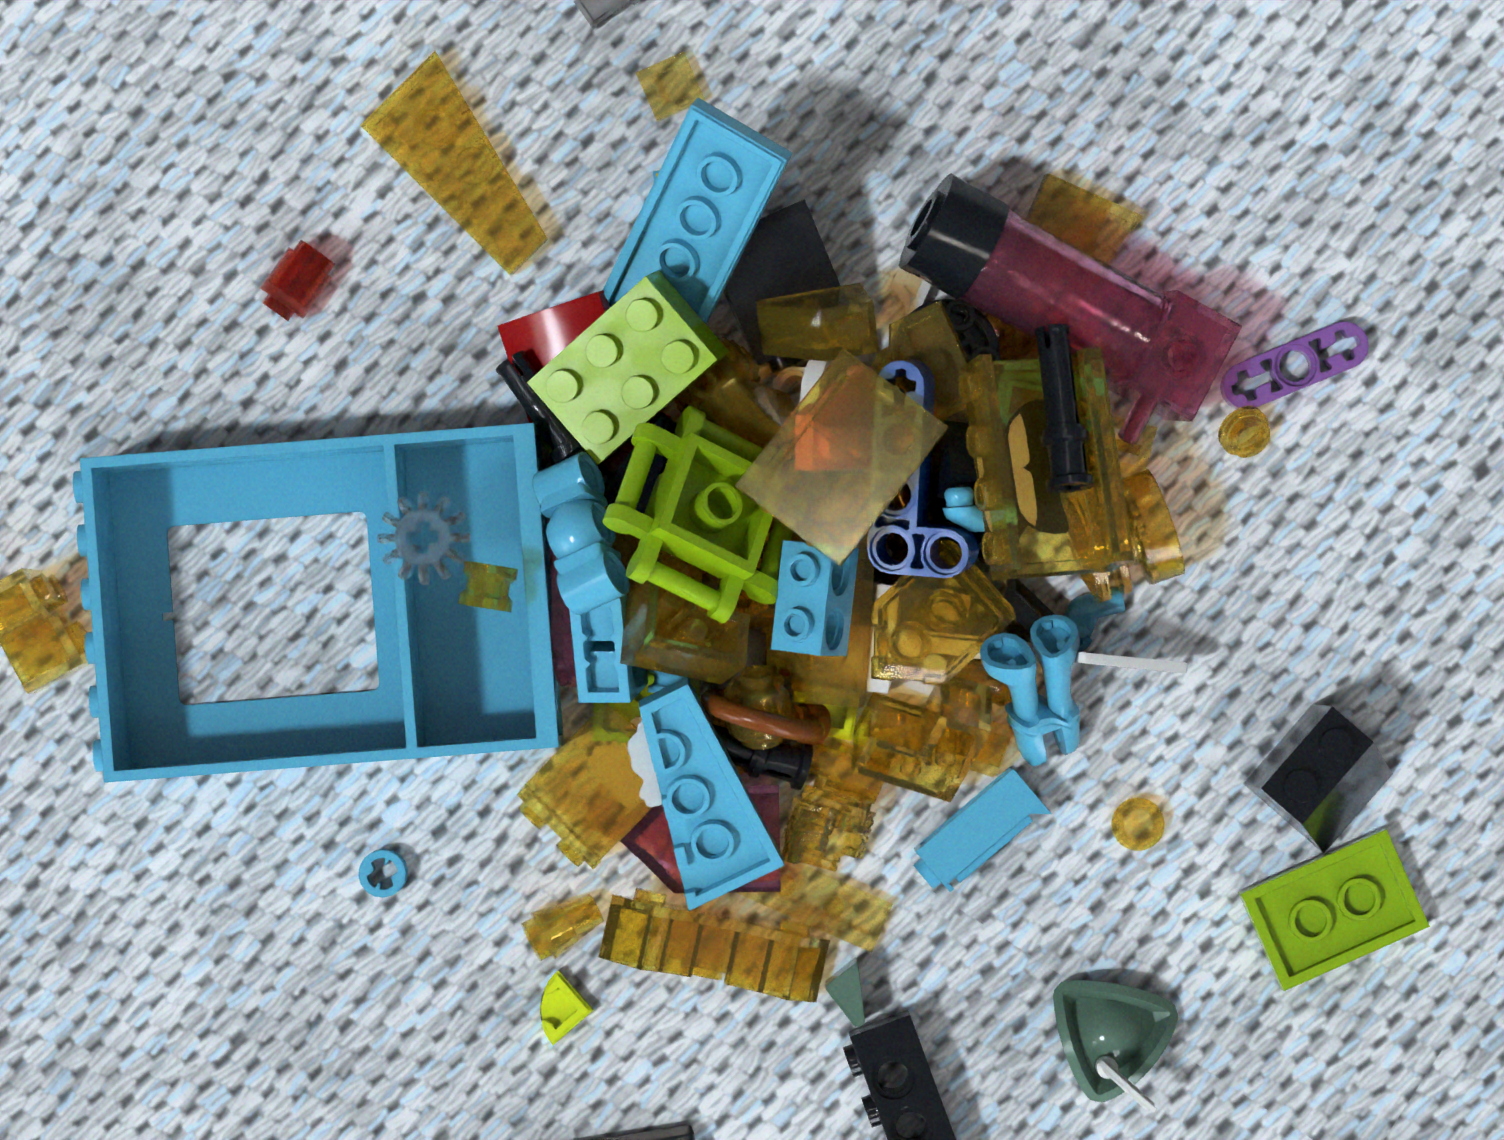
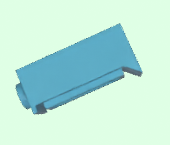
[913,767,1052,892]

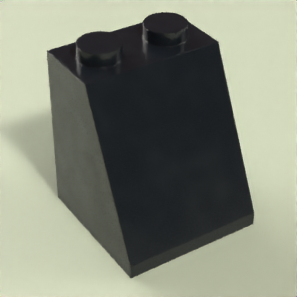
[724,199,856,374]
[1243,704,1393,853]

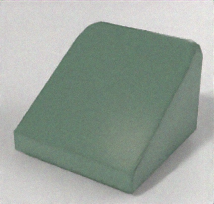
[825,957,865,1028]

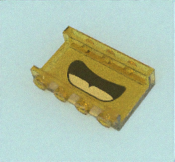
[958,347,1134,581]

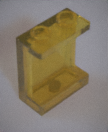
[517,703,652,869]

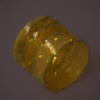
[1061,469,1185,604]

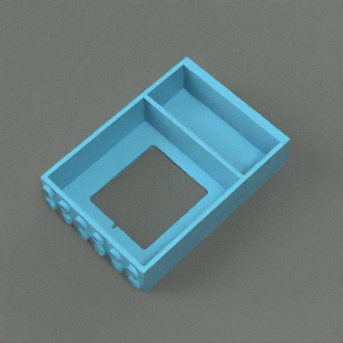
[73,423,564,783]

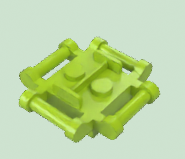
[602,405,808,624]

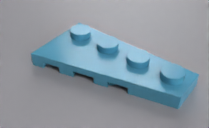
[639,677,785,911]

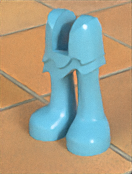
[980,614,1080,767]

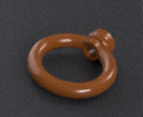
[700,689,831,745]

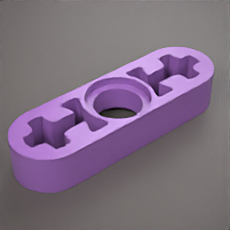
[1220,322,1369,411]

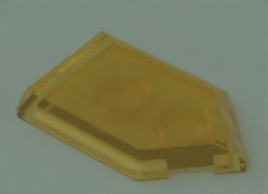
[871,540,1016,686]

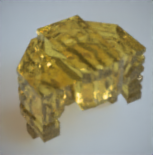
[782,785,876,871]

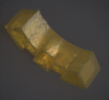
[598,888,830,1002]

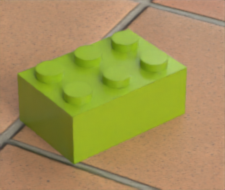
[527,270,729,464]

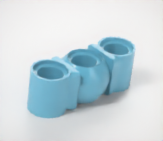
[532,452,630,615]

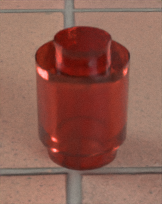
[260,240,335,321]

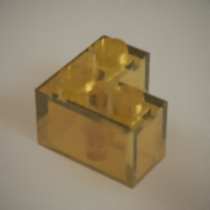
[620,549,750,684]
[0,568,90,694]
[851,672,992,802]

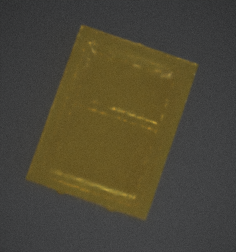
[735,348,948,567]

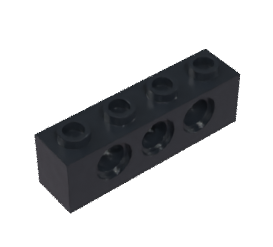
[843,1010,956,1140]

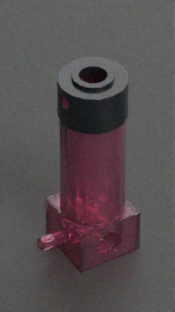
[899,173,1242,445]

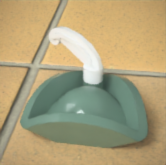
[1053,980,1178,1113]

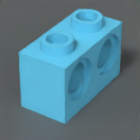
[771,540,859,656]
[569,581,648,703]

